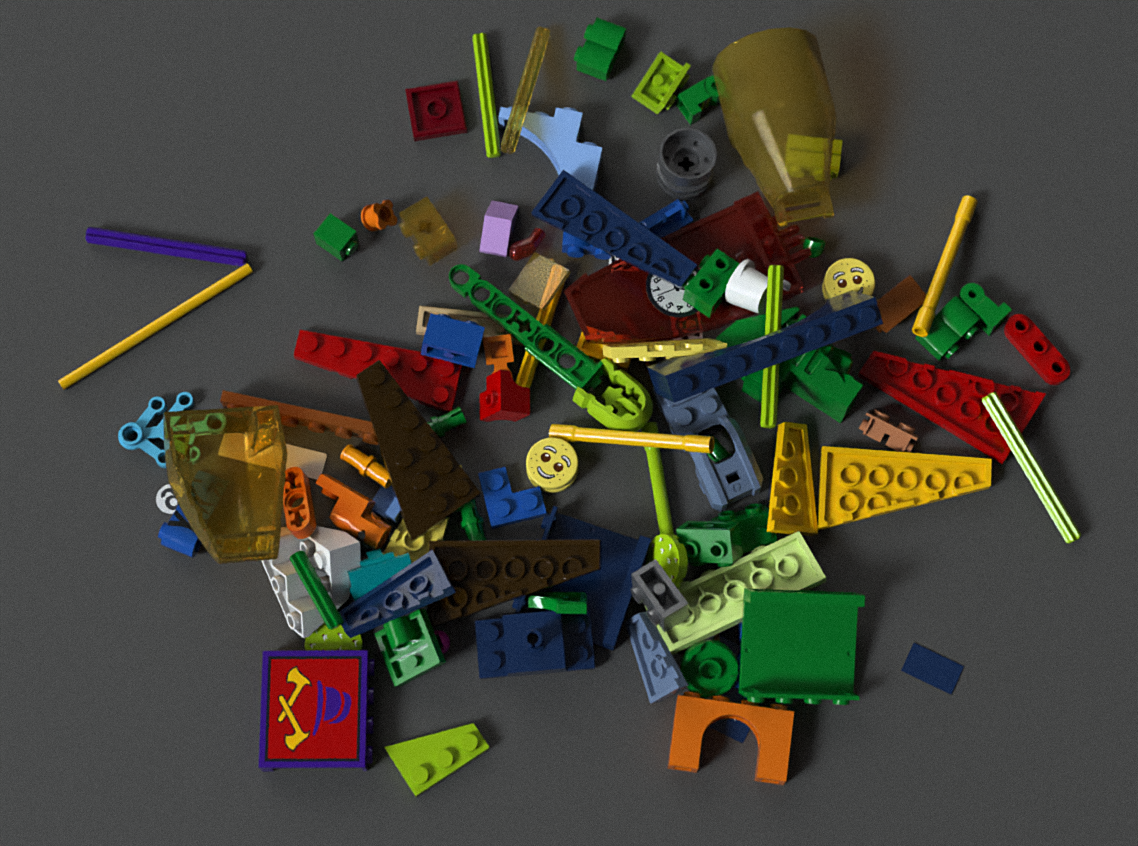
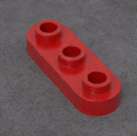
[1004,314,1070,385]

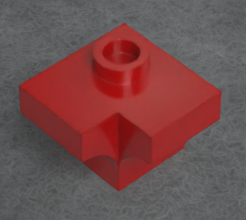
[480,369,530,422]

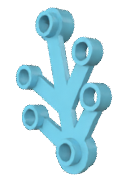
[118,392,228,468]

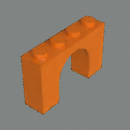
[667,692,794,785]

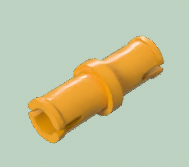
[340,444,391,489]

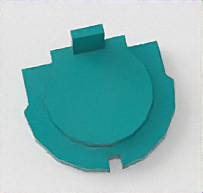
[347,548,411,601]

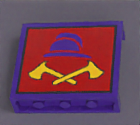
[259,650,375,771]

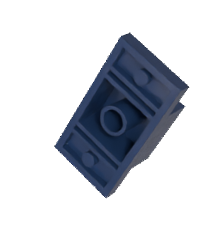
[475,611,595,679]

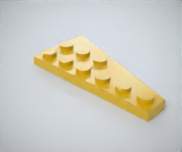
[817,446,992,530]

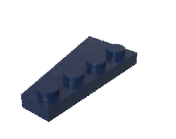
[339,550,456,638]

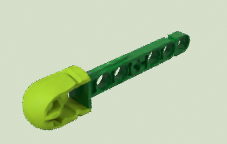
[449,264,653,432]

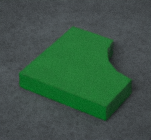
[528,591,587,614]

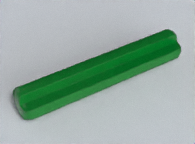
[290,550,343,630]

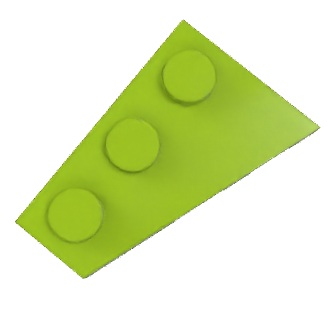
[384,723,490,797]

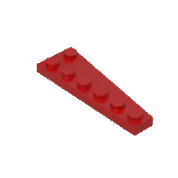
[294,330,463,413]

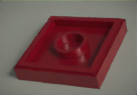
[405,80,467,142]

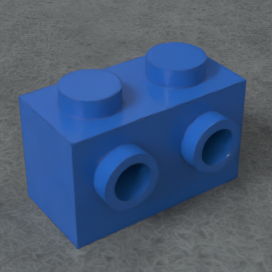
[421,313,485,368]

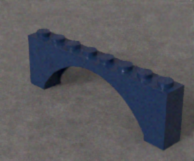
[647,290,883,403]

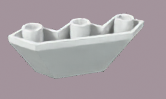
[256,526,361,638]

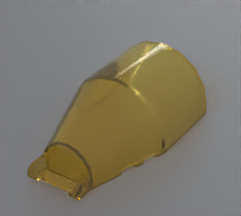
[712,27,837,227]

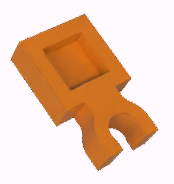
[483,334,514,379]

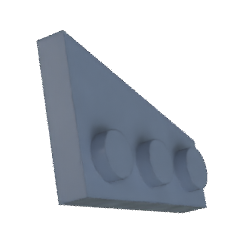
[625,612,689,704]

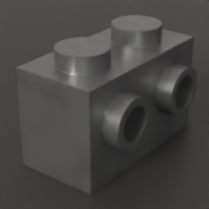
[630,559,689,633]

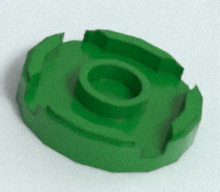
[680,640,738,698]

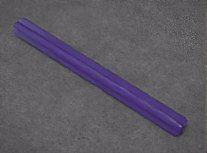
[85,227,247,266]

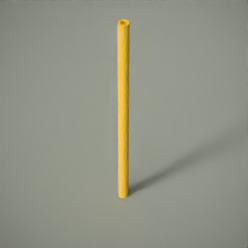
[58,263,253,390]

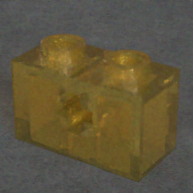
[398,197,457,266]

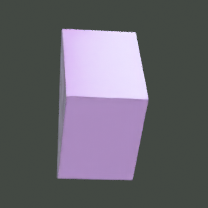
[480,200,518,257]

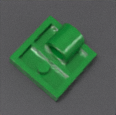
[375,609,446,687]

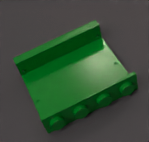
[739,588,865,705]

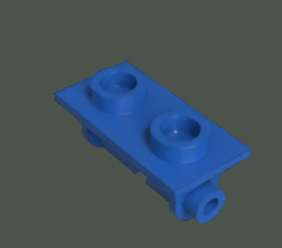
[639,199,693,240]

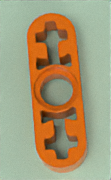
[280,467,316,539]

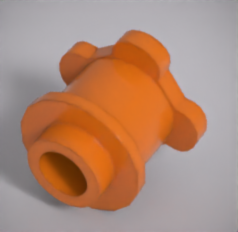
[361,199,398,232]

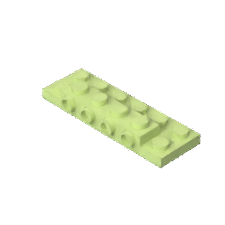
[645,531,826,655]

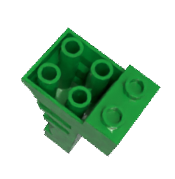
[741,314,863,423]

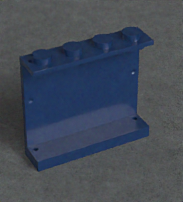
[512,506,651,651]

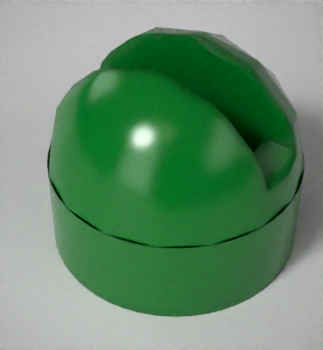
[803,236,826,258]

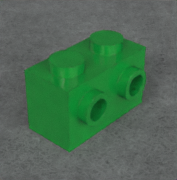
[682,249,740,318]
[676,521,743,567]

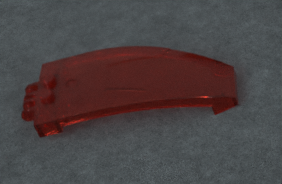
[564,191,812,344]

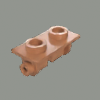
[859,409,918,453]

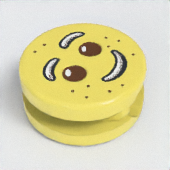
[822,258,875,302]
[526,437,578,493]

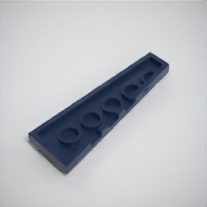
[531,169,697,289]

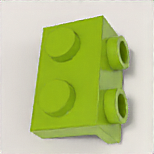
[631,51,691,114]

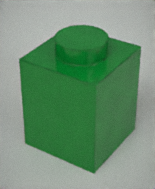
[313,213,359,261]

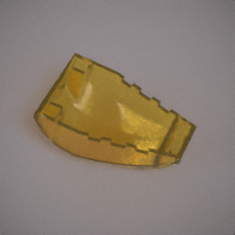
[163,405,288,564]

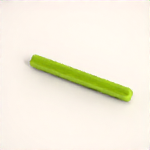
[473,33,501,158]

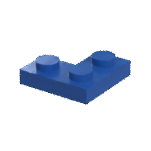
[478,467,546,529]

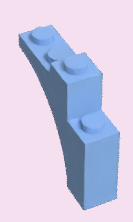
[498,106,603,192]

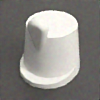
[725,259,791,315]

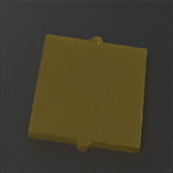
[508,252,571,311]

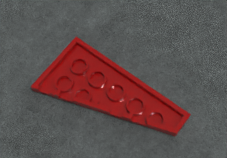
[858,350,1046,464]

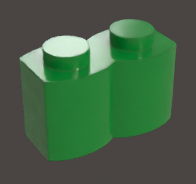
[574,18,627,81]
[915,296,980,361]

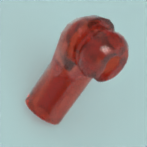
[509,228,545,261]

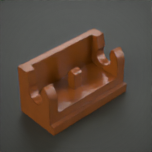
[874,275,926,333]

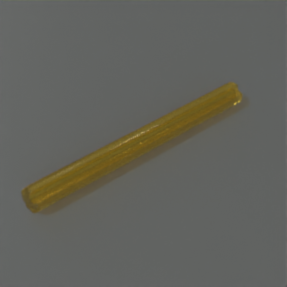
[501,26,550,154]

